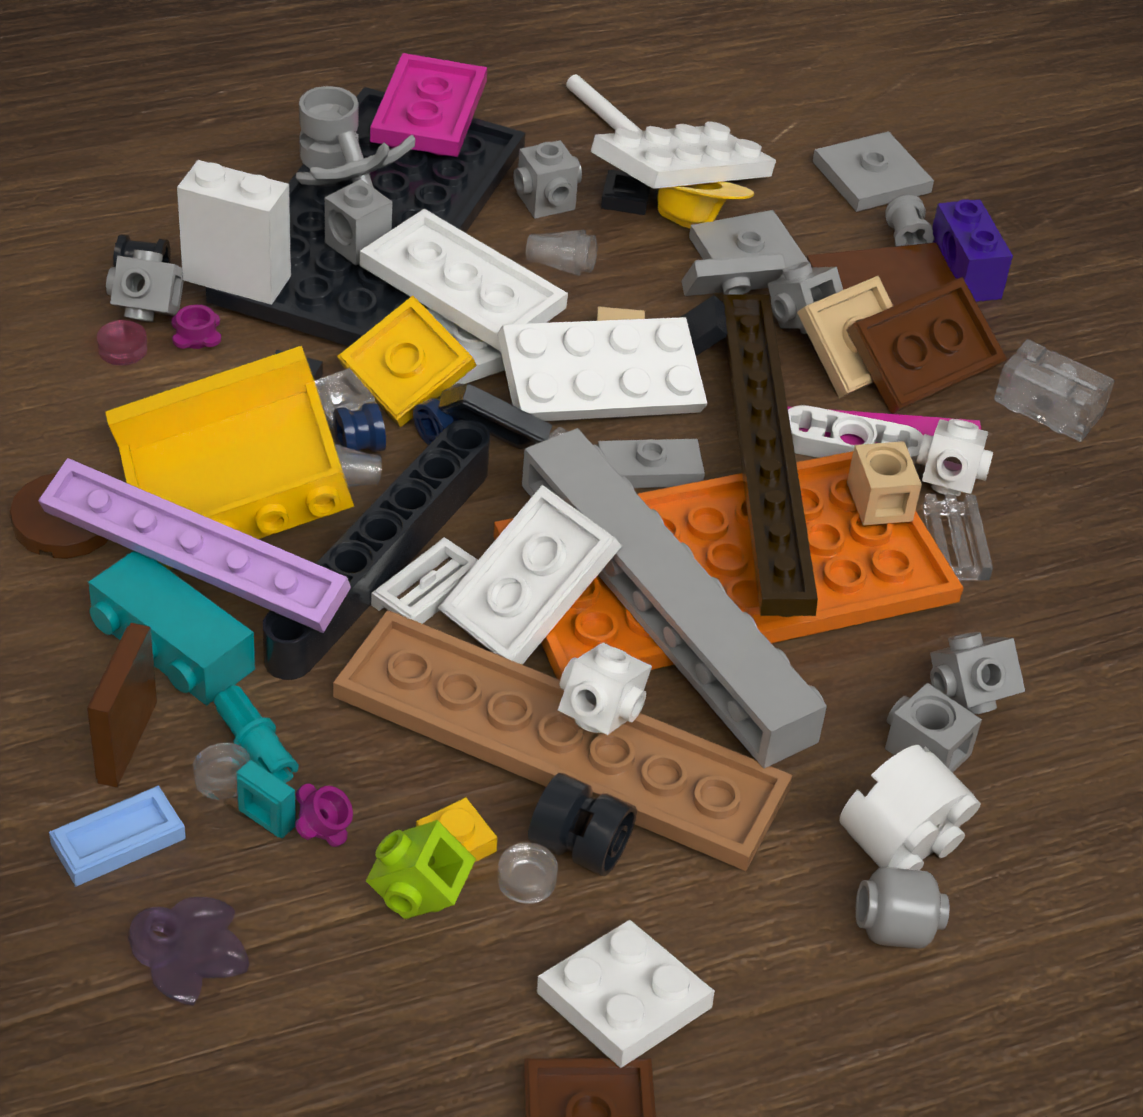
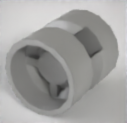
[299,86,359,169]

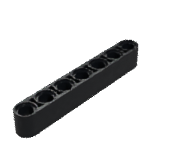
[263,419,490,680]

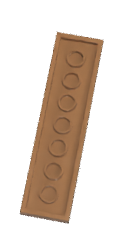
[333,610,793,871]

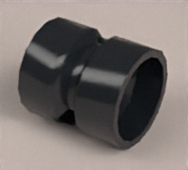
[528,772,637,876]

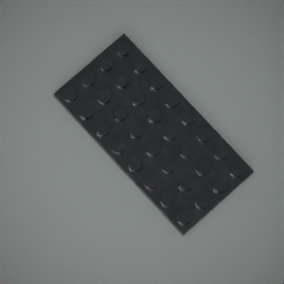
[206,87,526,346]

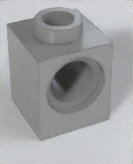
[325,179,392,265]
[885,683,982,773]

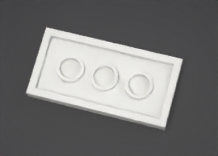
[591,122,776,189]
[360,209,568,352]
[497,317,707,421]

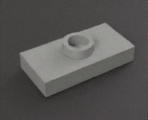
[681,253,786,296]
[598,439,705,488]

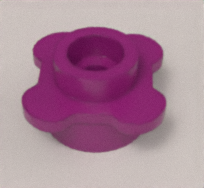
[171,305,221,349]
[295,784,353,847]

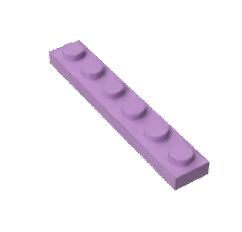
[38,458,351,633]

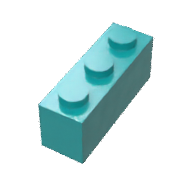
[88,551,255,706]

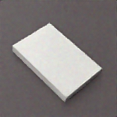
[438,485,622,664]

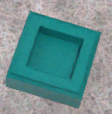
[236,760,296,838]

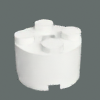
[839,745,981,870]

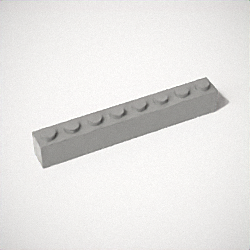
[522,428,827,769]

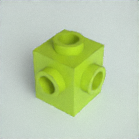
[366,820,476,919]

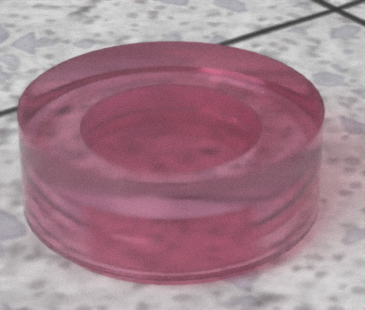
[97,320,148,365]

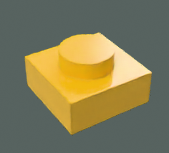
[416,798,498,863]

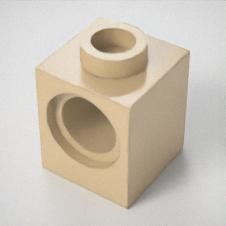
[847,441,922,525]

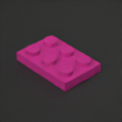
[370,53,487,157]

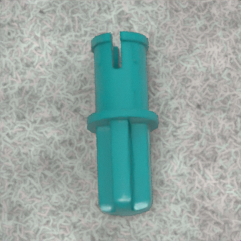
[214,685,299,783]

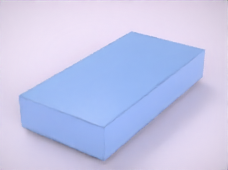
[49,785,186,887]

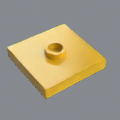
[337,295,477,428]

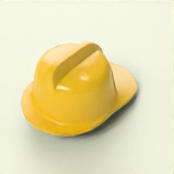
[657,181,754,228]

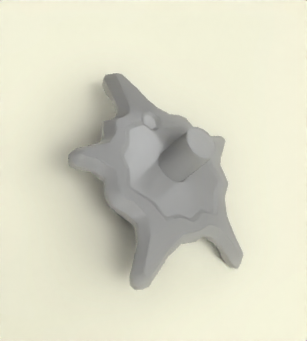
[296,130,415,188]

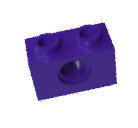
[932,199,1013,302]

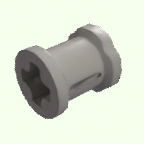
[885,195,934,246]

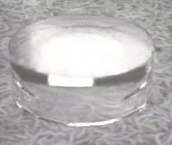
[193,743,251,800]
[497,843,558,904]

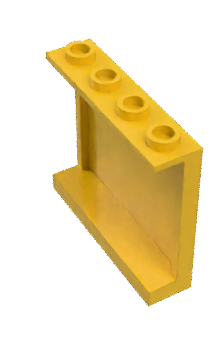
[105,345,354,570]

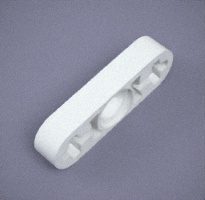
[788,405,923,470]

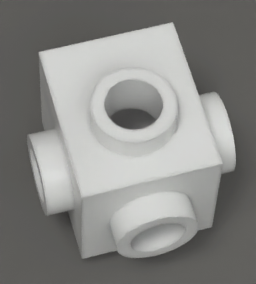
[917,419,993,496]
[558,642,652,735]

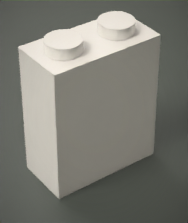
[177,160,291,305]

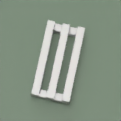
[371,537,478,624]

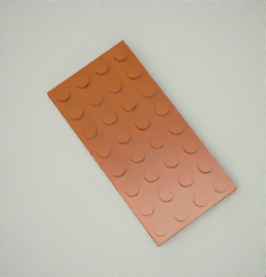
[494,451,963,680]

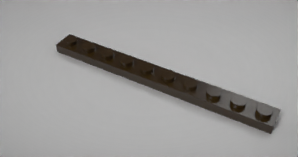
[722,294,818,617]

